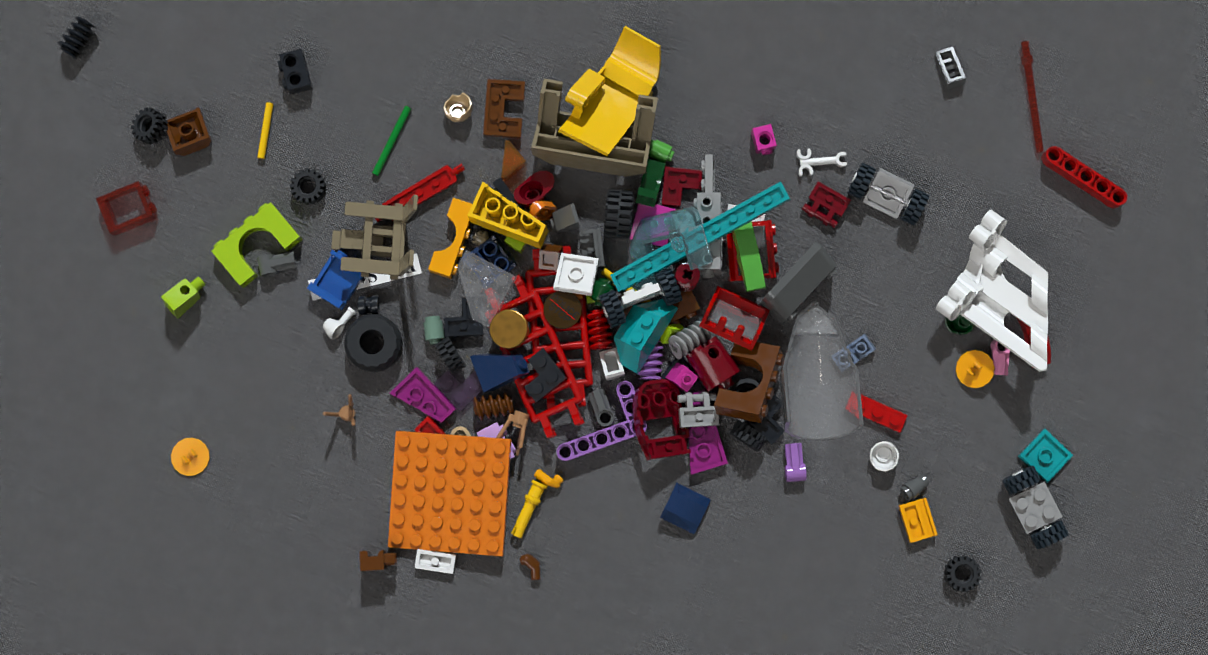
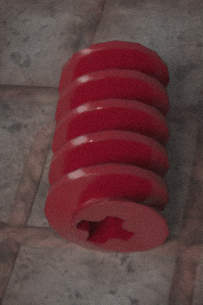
[675,263,700,292]

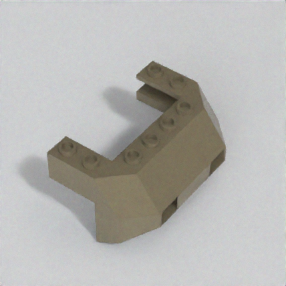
[531,79,658,177]

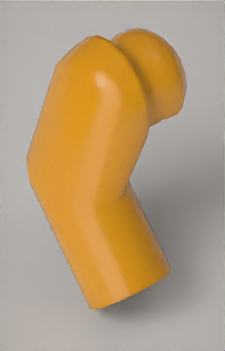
[534,469,564,488]

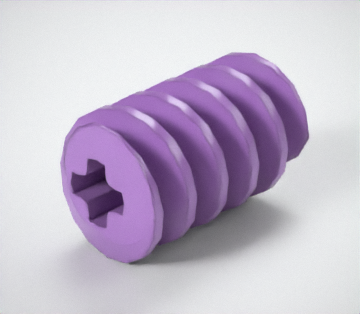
[638,341,663,380]

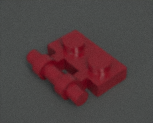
[801,181,851,228]

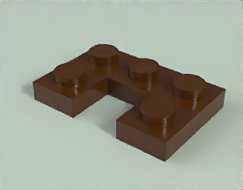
[483,79,525,139]

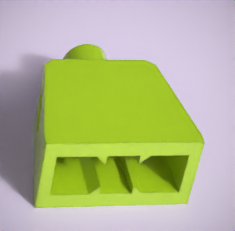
[161,276,206,319]

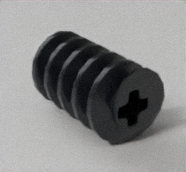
[57,16,96,59]

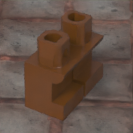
[359,549,397,571]

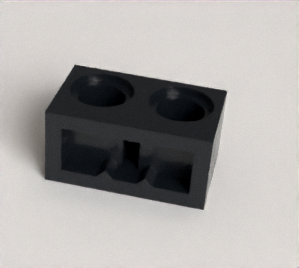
[277,49,313,95]

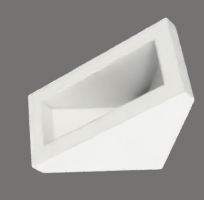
[599,348,625,381]

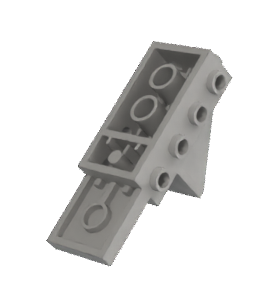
[674,154,722,278]

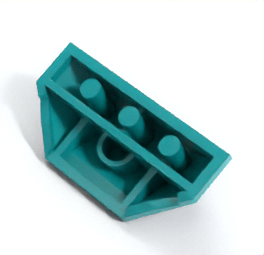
[614,299,678,374]

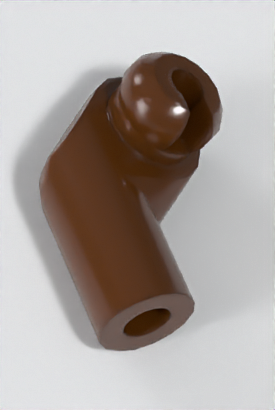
[520,554,541,580]

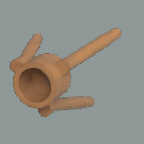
[323,394,356,426]
[496,410,530,456]

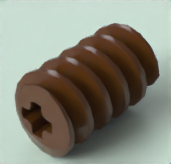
[473,392,514,420]

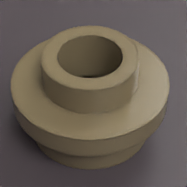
[471,229,489,247]

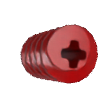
[586,309,613,350]

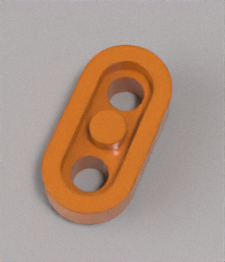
[529,201,557,221]

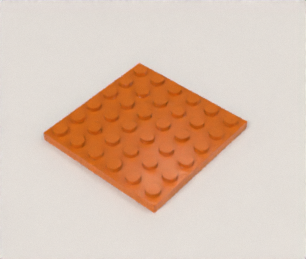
[388,431,512,556]

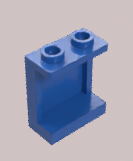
[307,250,363,310]

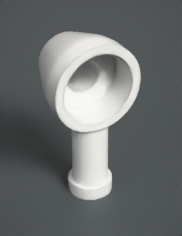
[323,307,356,340]

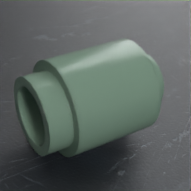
[423,316,445,345]

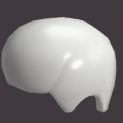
[869,441,899,472]

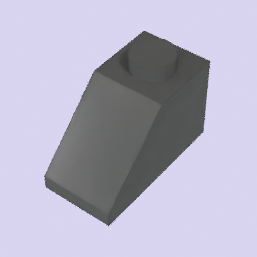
[550,204,580,234]

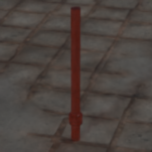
[1021,41,1044,153]

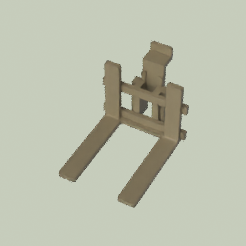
[331,195,418,280]

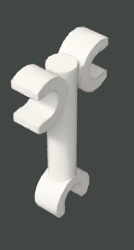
[796,148,847,177]

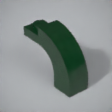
[636,159,666,207]

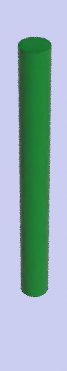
[372,106,411,176]

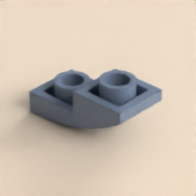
[832,334,876,372]

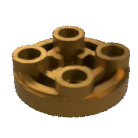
[490,310,530,349]

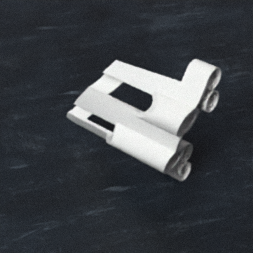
[936,210,1048,372]

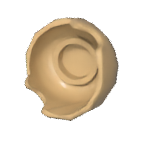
[443,93,473,122]

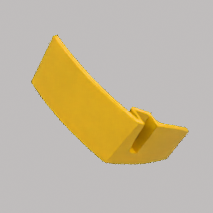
[558,26,661,156]

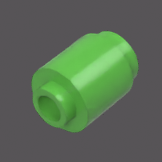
[649,139,675,163]

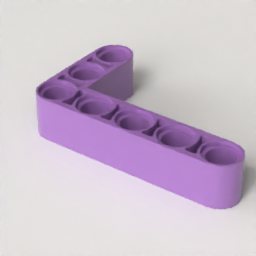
[556,381,647,461]

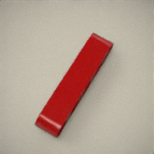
[1041,146,1127,208]

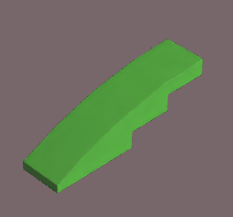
[733,222,766,292]

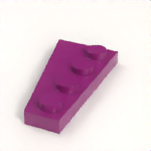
[688,390,728,475]

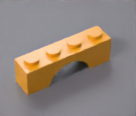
[428,198,472,279]

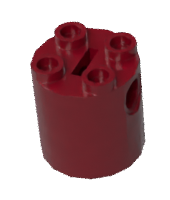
[686,336,740,392]

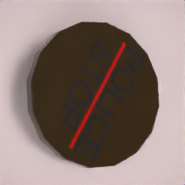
[543,291,582,329]

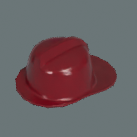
[513,171,555,209]

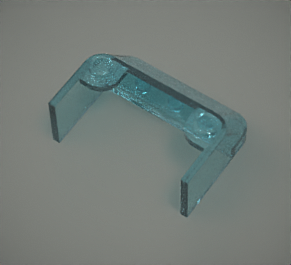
[629,207,713,275]

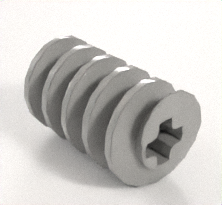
[668,321,711,359]

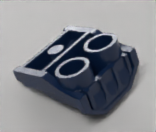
[463,235,518,289]
[660,482,711,534]

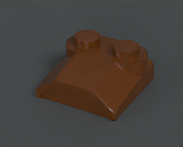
[165,107,212,156]

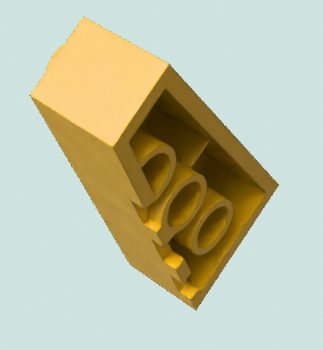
[467,182,548,249]

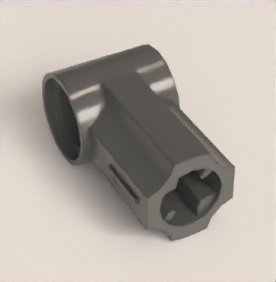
[257,251,297,277]
[588,389,614,428]

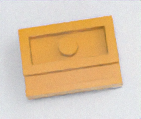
[898,498,938,543]

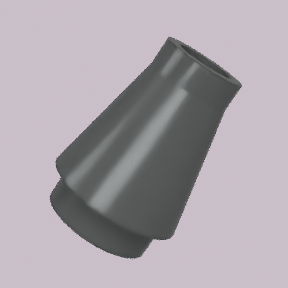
[900,475,929,501]

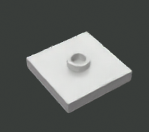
[553,253,599,296]

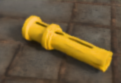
[511,479,548,539]

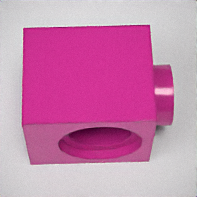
[751,124,777,155]
[665,362,699,392]

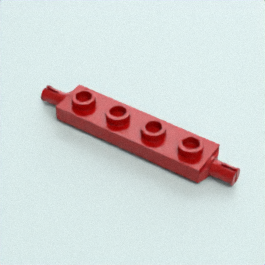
[375,163,465,223]

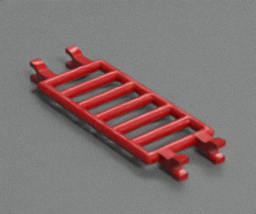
[525,246,593,409]
[485,275,585,439]

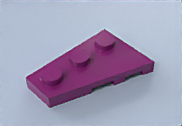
[389,367,456,423]

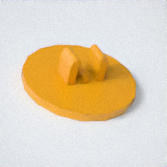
[956,350,995,388]
[171,438,210,476]

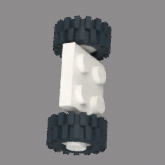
[599,268,682,328]

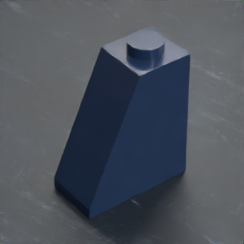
[470,354,529,392]

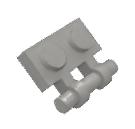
[677,391,719,428]

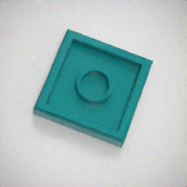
[1018,429,1073,483]

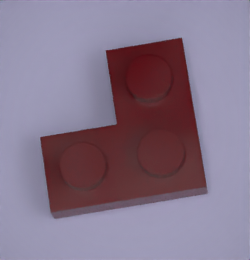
[661,167,703,207]

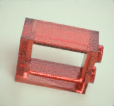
[96,181,157,236]

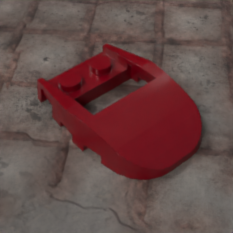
[633,379,691,461]

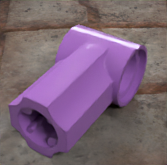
[784,443,806,482]

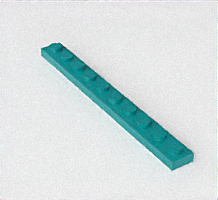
[610,181,791,293]

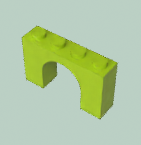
[211,202,303,288]

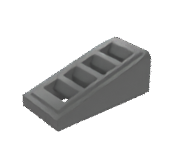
[935,46,966,90]

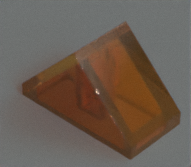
[501,140,527,181]

